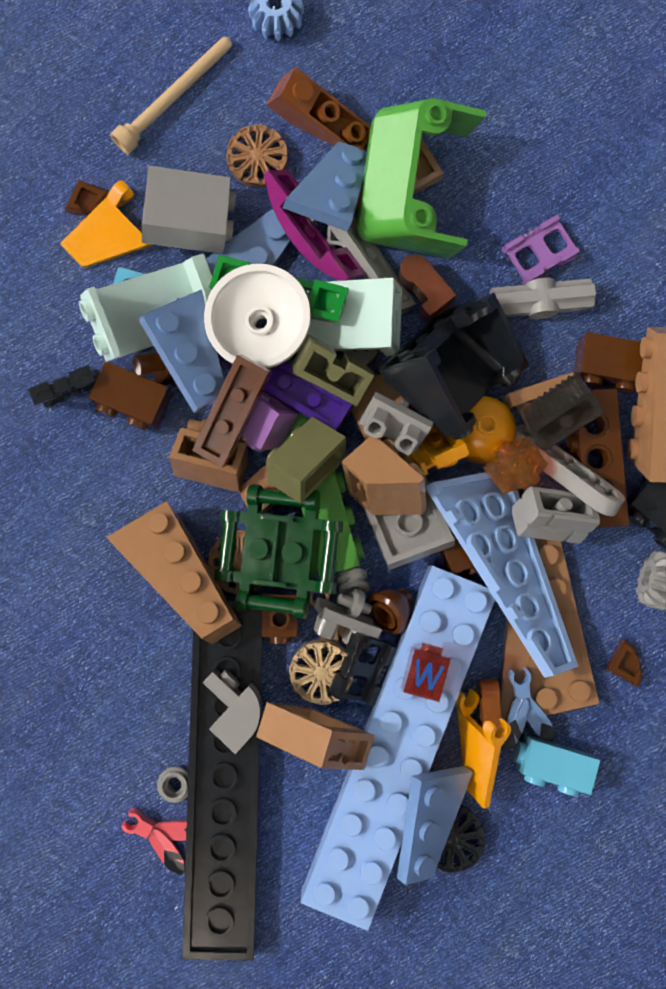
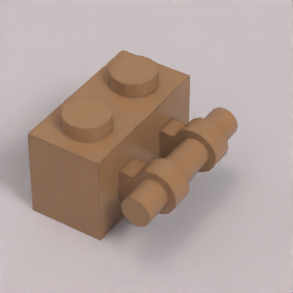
[169,419,249,492]

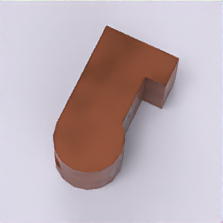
[399,254,456,324]

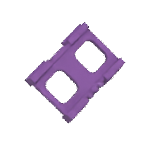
[501,215,580,285]

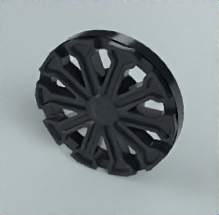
[437,805,485,873]

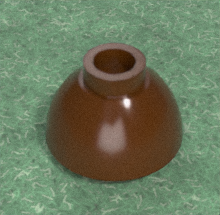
[367,588,414,634]

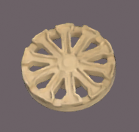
[289,639,354,705]

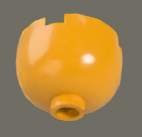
[462,396,517,465]

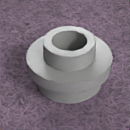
[157,766,188,803]

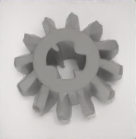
[636,551,666,611]

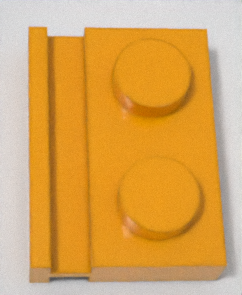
[398,427,469,475]

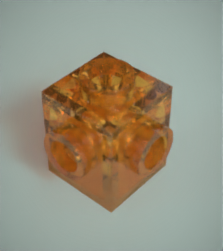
[483,437,548,494]

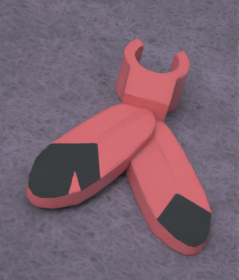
[121,808,187,874]

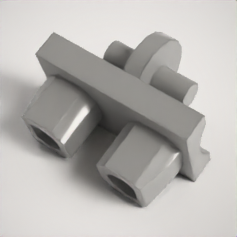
[359,392,433,455]
[314,588,382,647]

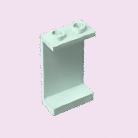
[79,253,212,362]
[297,278,402,356]

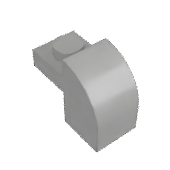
[203,669,263,754]

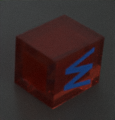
[401,642,451,702]

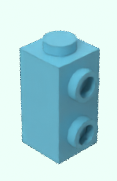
[514,734,600,797]

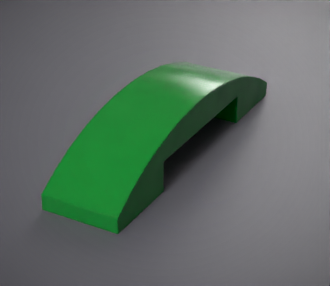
[209,255,349,323]

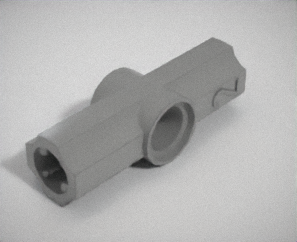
[490,278,596,319]

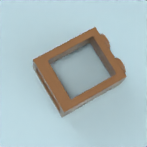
[256,702,374,770]

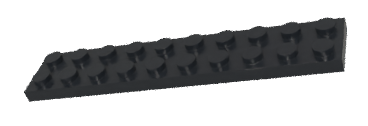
[182,601,263,961]

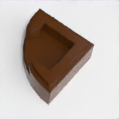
[65,180,109,216]
[605,639,642,687]

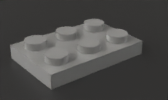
[363,458,455,570]

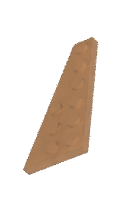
[499,538,599,720]

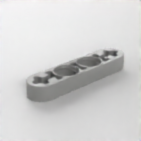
[511,425,625,516]

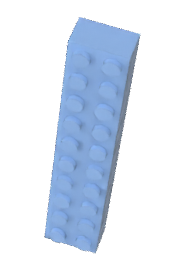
[301,566,495,931]

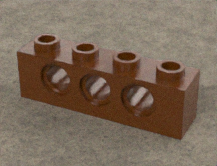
[563,389,629,529]

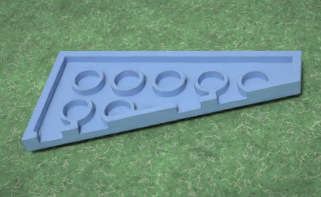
[425,468,578,678]

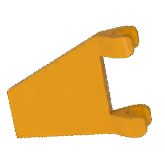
[60,180,153,268]
[455,688,511,809]

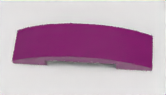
[264,169,366,281]

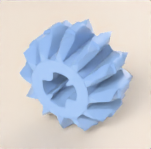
[248,0,304,42]

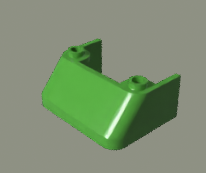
[356,98,486,259]

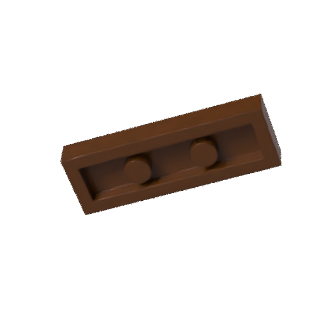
[192,354,273,468]

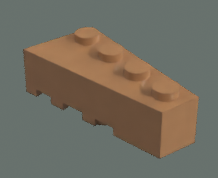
[626,327,666,482]
[106,501,242,644]

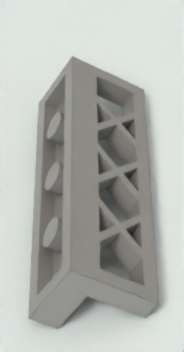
[310,215,417,314]

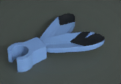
[503,666,554,748]

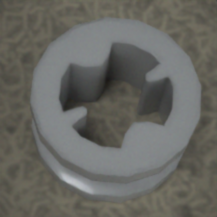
[337,568,369,596]

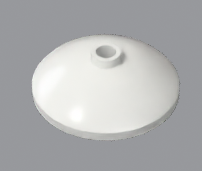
[204,264,311,369]

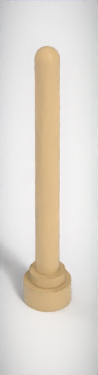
[110,37,232,155]

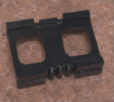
[28,365,99,408]
[328,632,398,706]

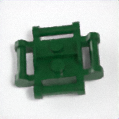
[214,484,343,619]

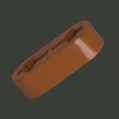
[478,678,501,728]

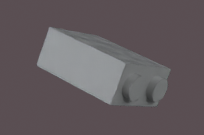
[142,165,236,254]

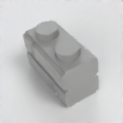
[511,486,600,544]

